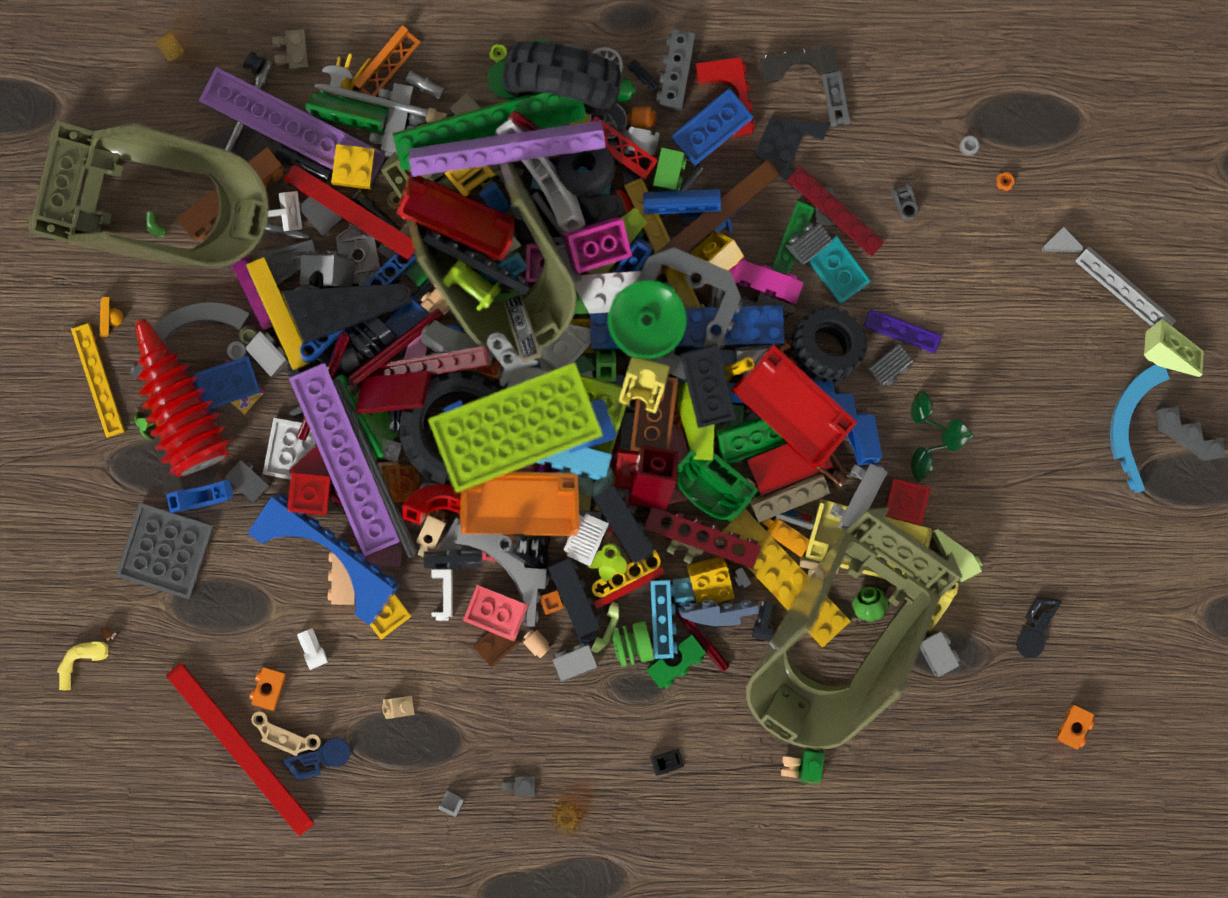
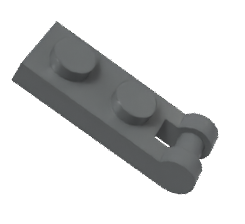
[821,71,850,127]

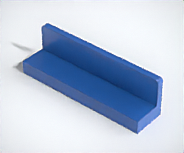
[643,189,721,215]

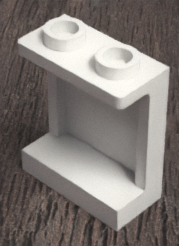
[432,570,453,620]

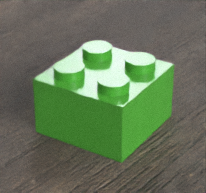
[653,148,687,192]

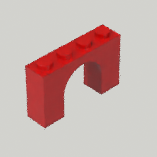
[696,57,755,138]

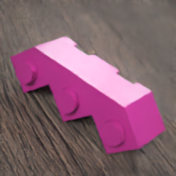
[728,257,803,305]

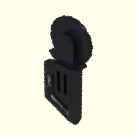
[1016,597,1062,658]

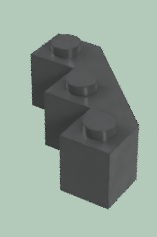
[1155,406,1226,461]

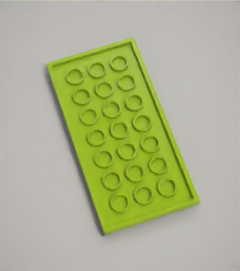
[428,363,603,493]

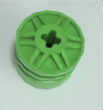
[613,621,654,667]

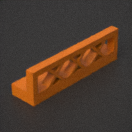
[354,25,421,96]

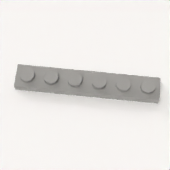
[1075,246,1176,326]

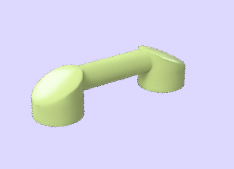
[591,601,619,653]

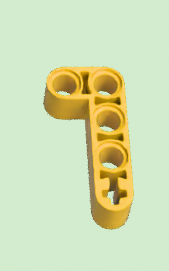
[592,536,661,598]

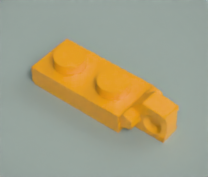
[761,518,809,557]

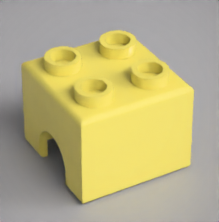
[619,356,669,413]

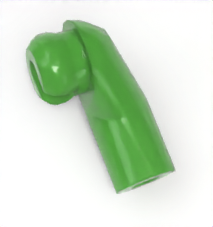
[146,212,165,238]

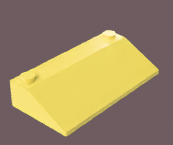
[805,499,933,579]

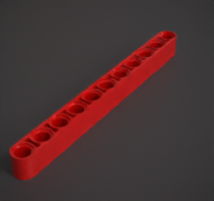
[166,662,315,836]

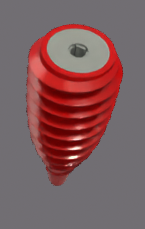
[135,319,233,478]

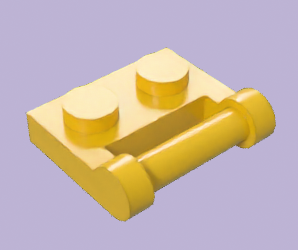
[444,165,496,197]

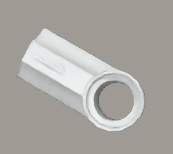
[297,628,328,670]

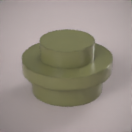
[239,325,258,345]

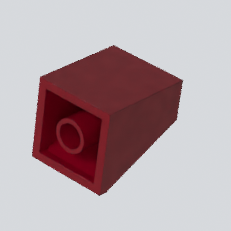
[629,445,679,510]

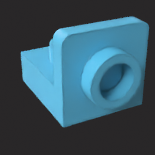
[673,578,695,606]

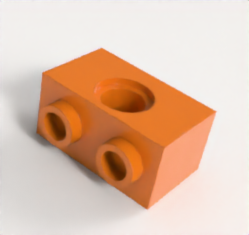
[250,667,286,711]
[1055,704,1095,750]

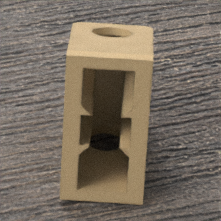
[416,511,450,557]

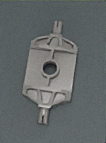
[335,222,380,286]

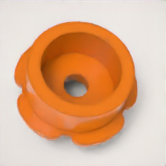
[996,172,1015,191]

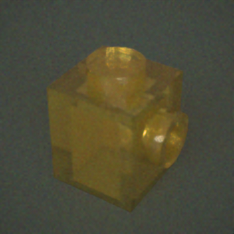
[155,32,184,62]

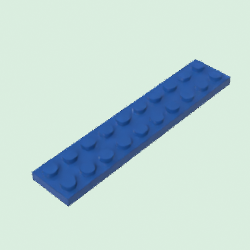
[590,305,784,350]

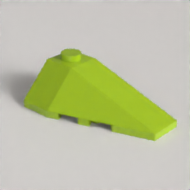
[676,382,715,460]

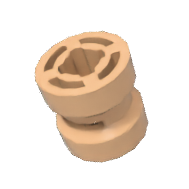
[781,756,802,778]

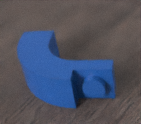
[166,480,233,513]

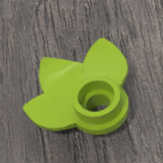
[588,543,627,582]

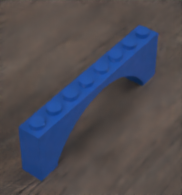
[248,494,400,625]

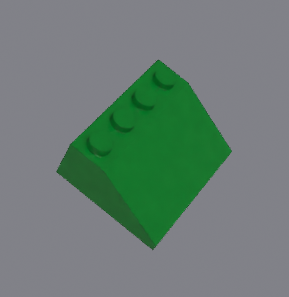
[305,90,389,134]

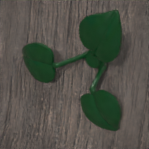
[911,391,974,482]

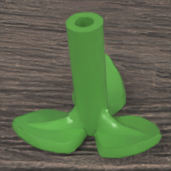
[134,411,154,441]

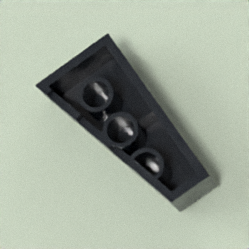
[547,555,602,638]

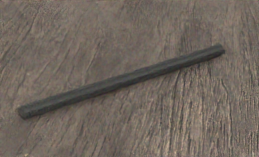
[333,377,418,558]

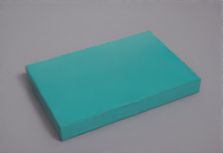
[808,236,871,304]

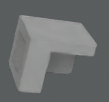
[438,790,465,817]

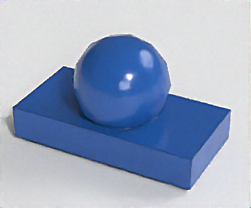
[479,182,510,213]

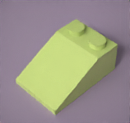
[1144,319,1204,377]
[932,529,982,583]

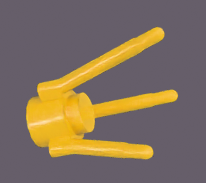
[336,54,371,91]

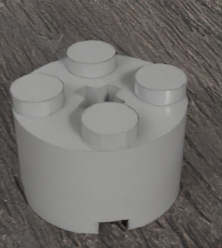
[619,126,660,159]

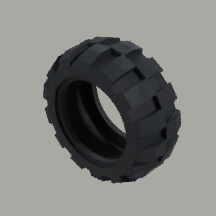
[502,41,622,115]
[400,370,503,486]

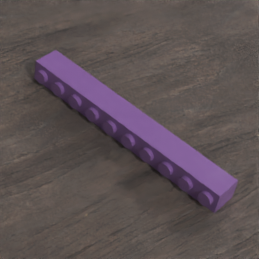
[409,121,605,176]

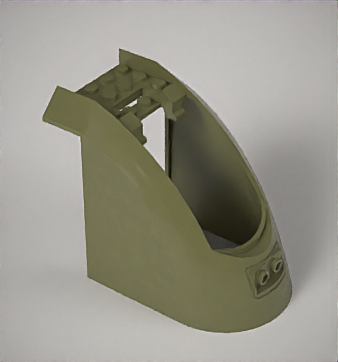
[381,111,576,356]
[29,121,268,267]
[746,508,962,749]

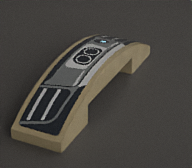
[503,295,541,363]

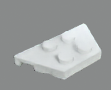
[573,271,641,314]
[537,323,591,372]

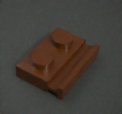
[473,632,520,668]

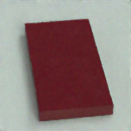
[355,370,432,414]

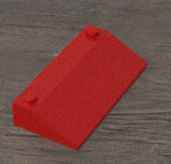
[397,172,515,261]
[731,345,857,467]

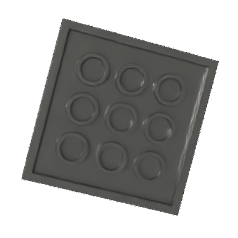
[116,503,214,599]

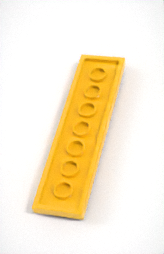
[719,509,851,648]

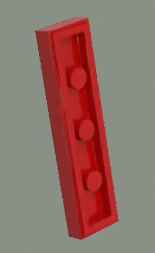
[593,567,665,608]

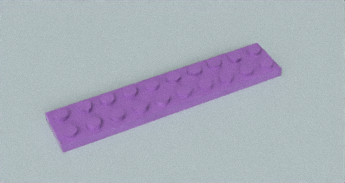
[199,67,386,185]
[289,363,400,556]

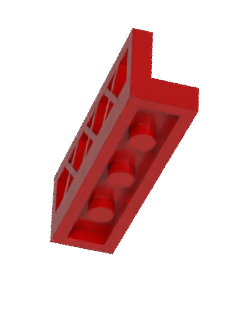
[591,116,658,180]

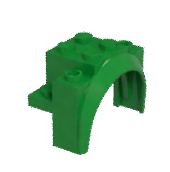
[676,450,758,523]

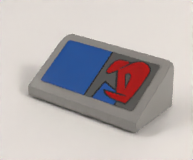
[775,509,815,530]

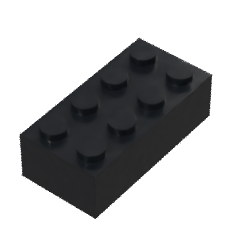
[594,486,656,567]

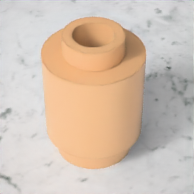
[523,629,551,658]

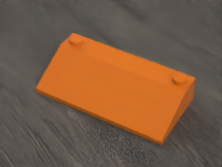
[460,472,580,536]

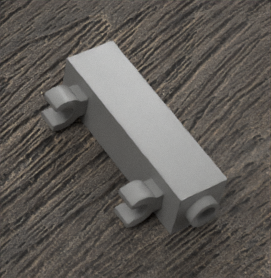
[369,83,414,158]
[829,463,888,531]

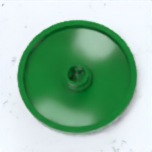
[608,280,686,359]

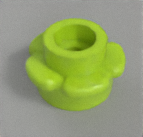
[489,44,508,63]

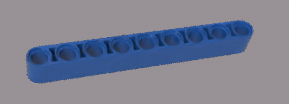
[300,253,418,363]

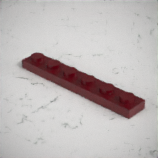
[786,166,885,257]

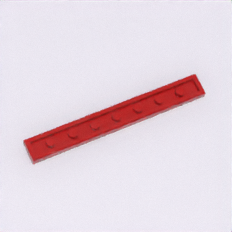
[284,164,415,261]

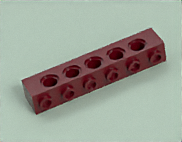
[645,508,761,569]

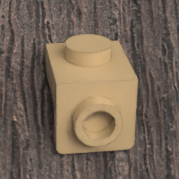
[382,696,415,719]

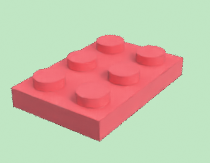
[463,585,528,641]

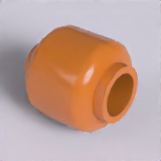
[627,106,656,130]

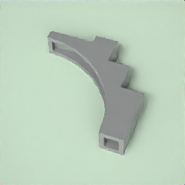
[454,524,549,627]

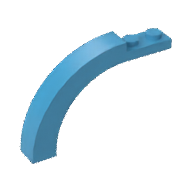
[1110,365,1170,493]

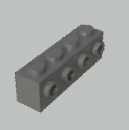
[656,29,695,111]

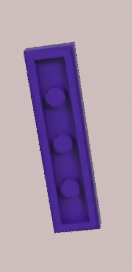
[863,309,942,354]

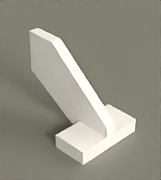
[268,191,302,231]

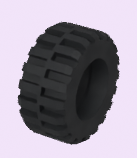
[790,306,868,383]

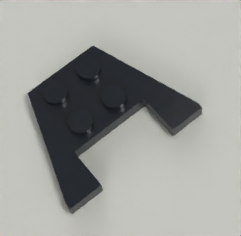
[755,119,829,194]

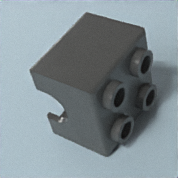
[300,251,355,289]

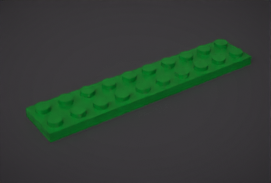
[392,92,587,171]

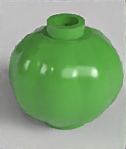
[852,587,889,622]

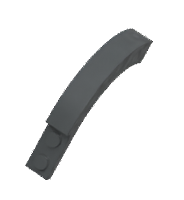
[130,302,251,382]

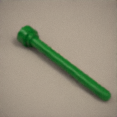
[332,374,384,458]

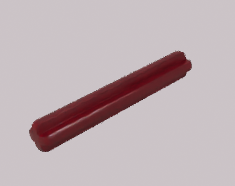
[676,611,729,672]

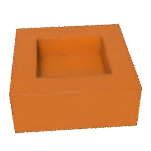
[540,591,564,615]

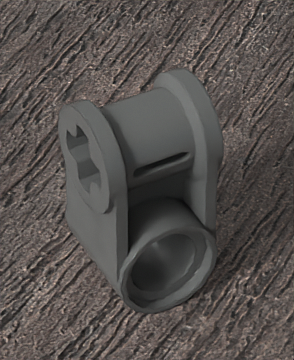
[891,183,918,221]

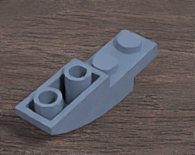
[678,600,759,626]

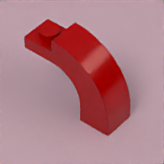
[403,484,461,524]

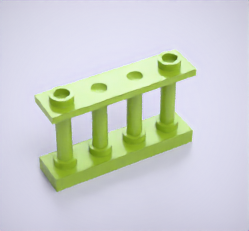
[442,260,502,311]

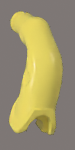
[927,582,959,634]
[57,642,109,690]

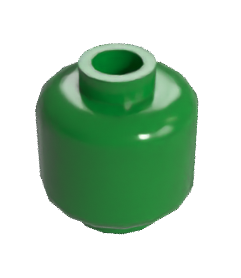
[617,78,635,103]

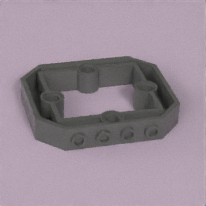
[626,247,742,379]

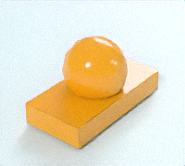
[100,297,124,337]

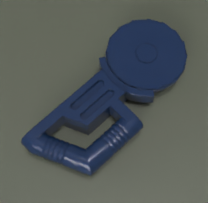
[283,738,350,781]

